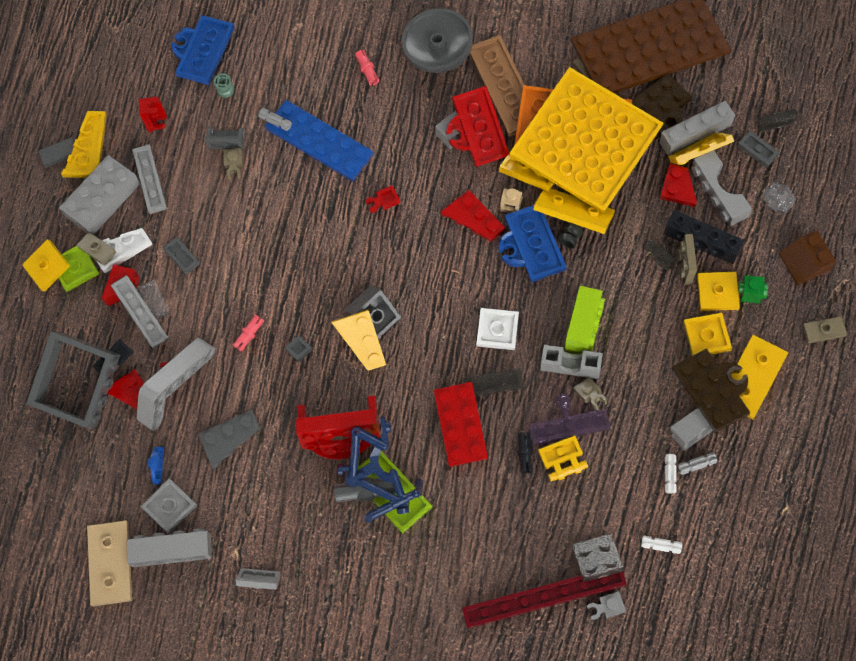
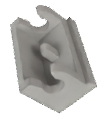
[670,408,713,451]

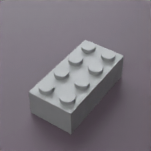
[59,155,140,235]

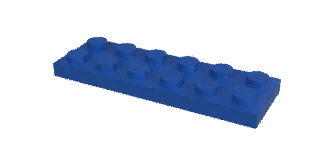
[265,100,374,182]

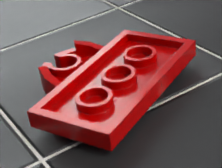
[445,86,509,168]

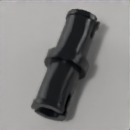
[517,432,533,474]

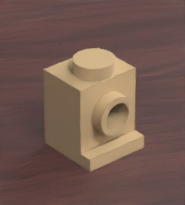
[501,188,523,213]

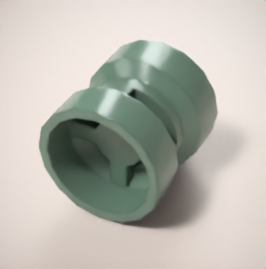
[214,73,234,98]

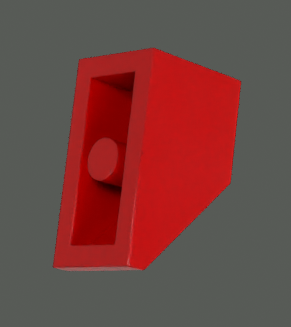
[101,265,140,306]

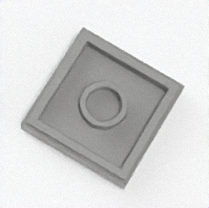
[141,478,198,534]

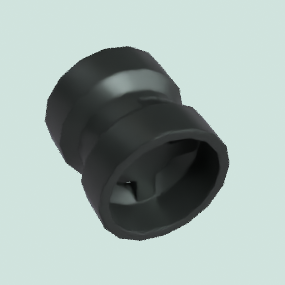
[558,223,583,249]

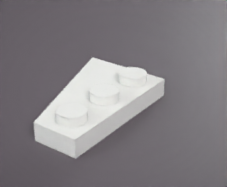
[97,228,152,273]

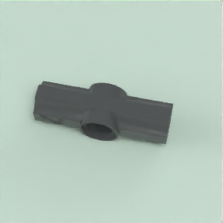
[334,477,396,503]

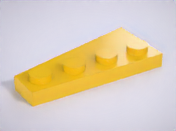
[61,111,107,178]

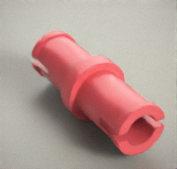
[355,50,379,86]
[232,314,264,352]

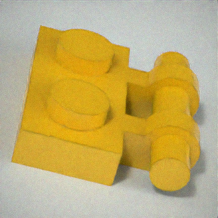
[538,436,588,482]

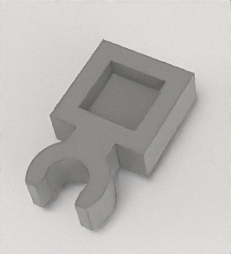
[587,591,626,620]

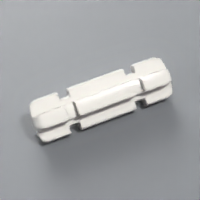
[665,454,676,494]
[641,536,682,554]

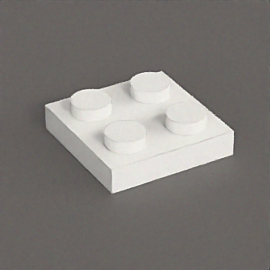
[476,308,519,350]

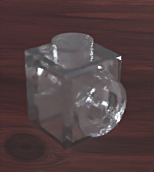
[763,182,796,215]

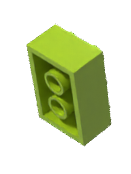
[565,286,605,354]

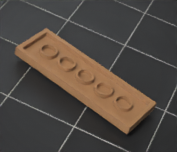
[469,35,524,137]

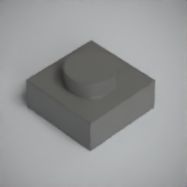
[285,335,312,363]

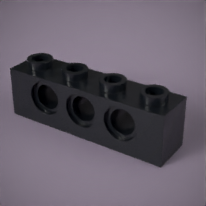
[664,210,744,264]

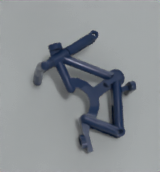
[338,417,423,522]

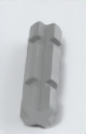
[258,108,292,131]
[678,452,717,475]

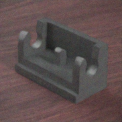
[205,127,246,150]

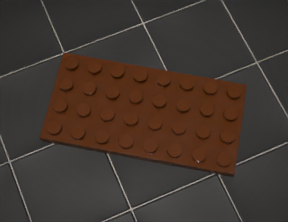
[571,0,731,93]

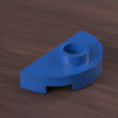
[148,446,164,485]

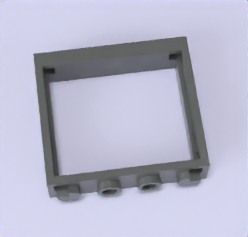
[26,331,120,428]

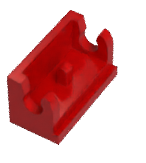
[139,96,167,132]

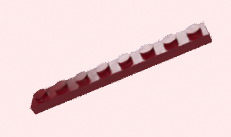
[462,565,627,629]

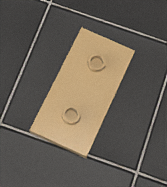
[87,521,132,607]

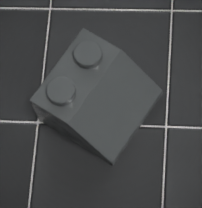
[344,285,401,338]

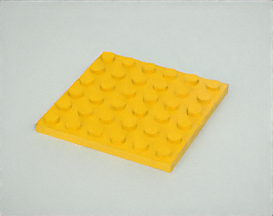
[509,67,663,213]

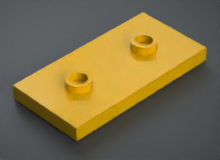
[533,188,615,234]
[731,335,789,419]

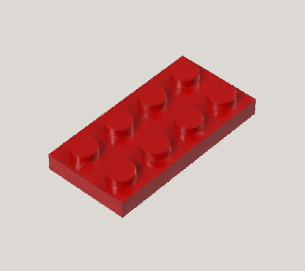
[434,382,488,467]

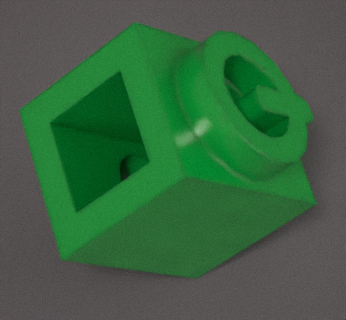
[738,275,768,304]

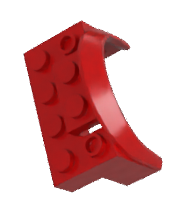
[296,395,380,460]

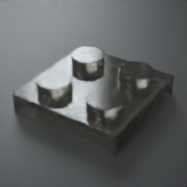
[572,534,624,582]

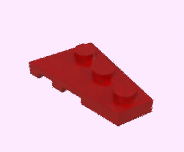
[441,190,505,242]

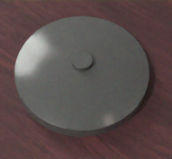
[402,8,473,73]

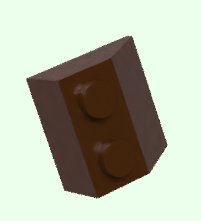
[779,230,837,285]

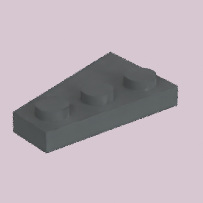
[198,410,260,470]

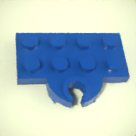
[171,15,235,85]
[499,205,567,282]

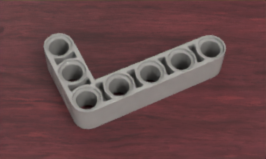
[137,338,215,431]

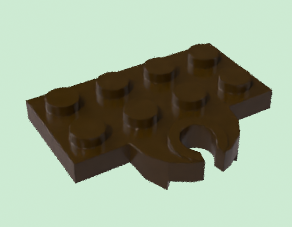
[632,74,692,137]
[672,348,750,433]

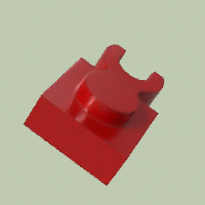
[365,185,400,213]

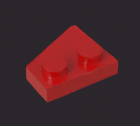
[660,164,697,207]
[107,369,144,410]

